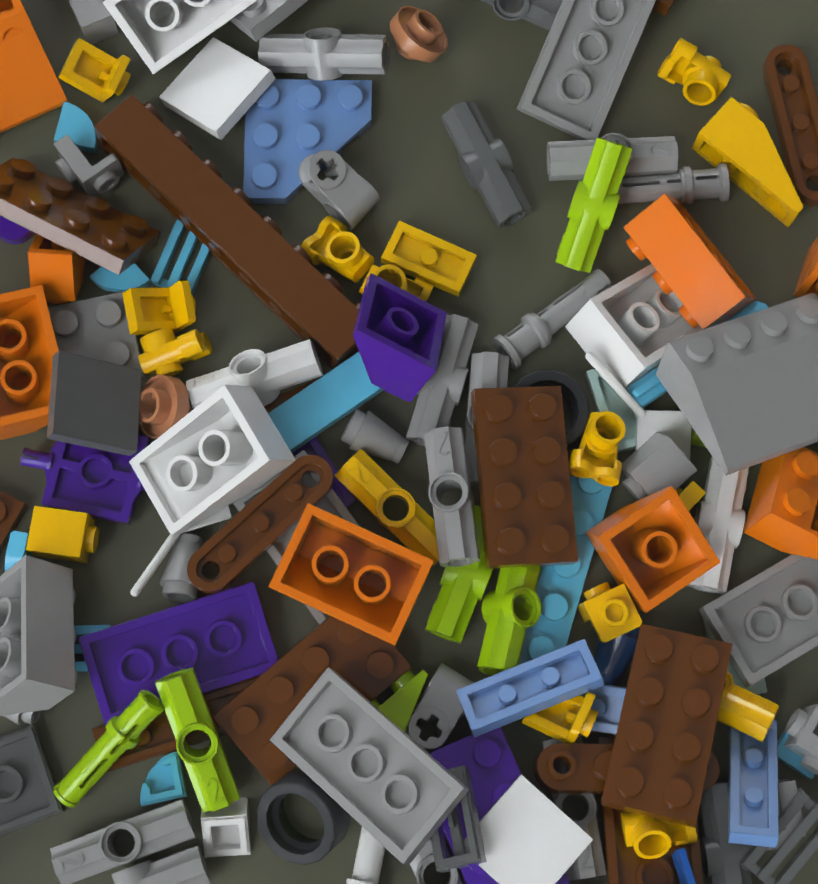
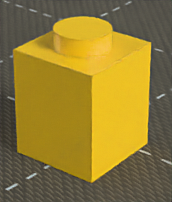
[26,506,99,564]

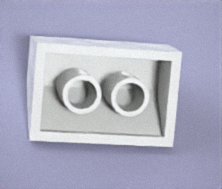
[103,0,257,74]

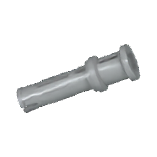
[618,163,730,205]
[492,269,612,370]

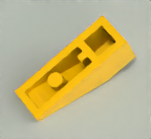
[692,97,804,228]

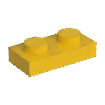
[381,221,477,297]

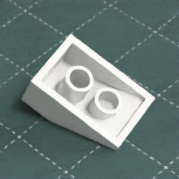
[565,264,703,389]
[129,384,296,536]

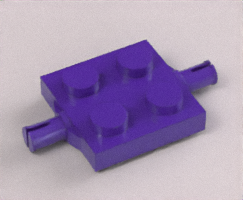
[20,435,151,525]

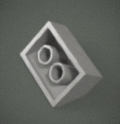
[0,555,77,716]

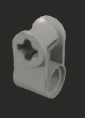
[298,150,380,230]
[406,663,474,753]

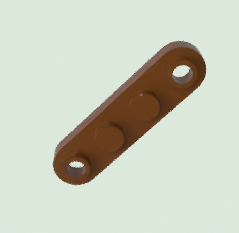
[763,44,818,206]
[187,455,334,594]
[534,743,720,794]

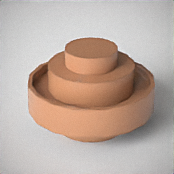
[390,6,448,63]
[139,374,191,439]

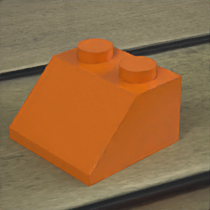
[585,486,720,613]

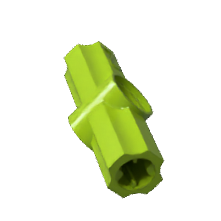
[555,137,632,273]
[425,505,493,644]
[477,566,542,676]
[155,667,241,813]

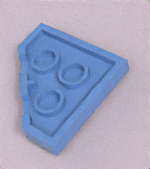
[243,79,372,204]

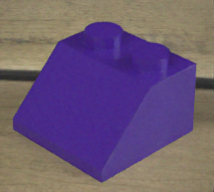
[353,273,447,403]

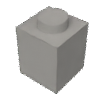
[621,432,697,500]

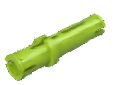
[53,689,164,808]

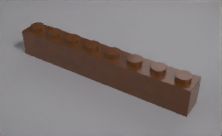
[94,94,360,369]

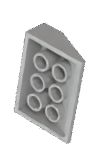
[656,293,818,476]

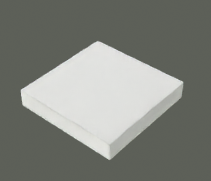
[159,37,276,140]
[464,774,593,884]

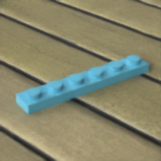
[519,475,612,665]

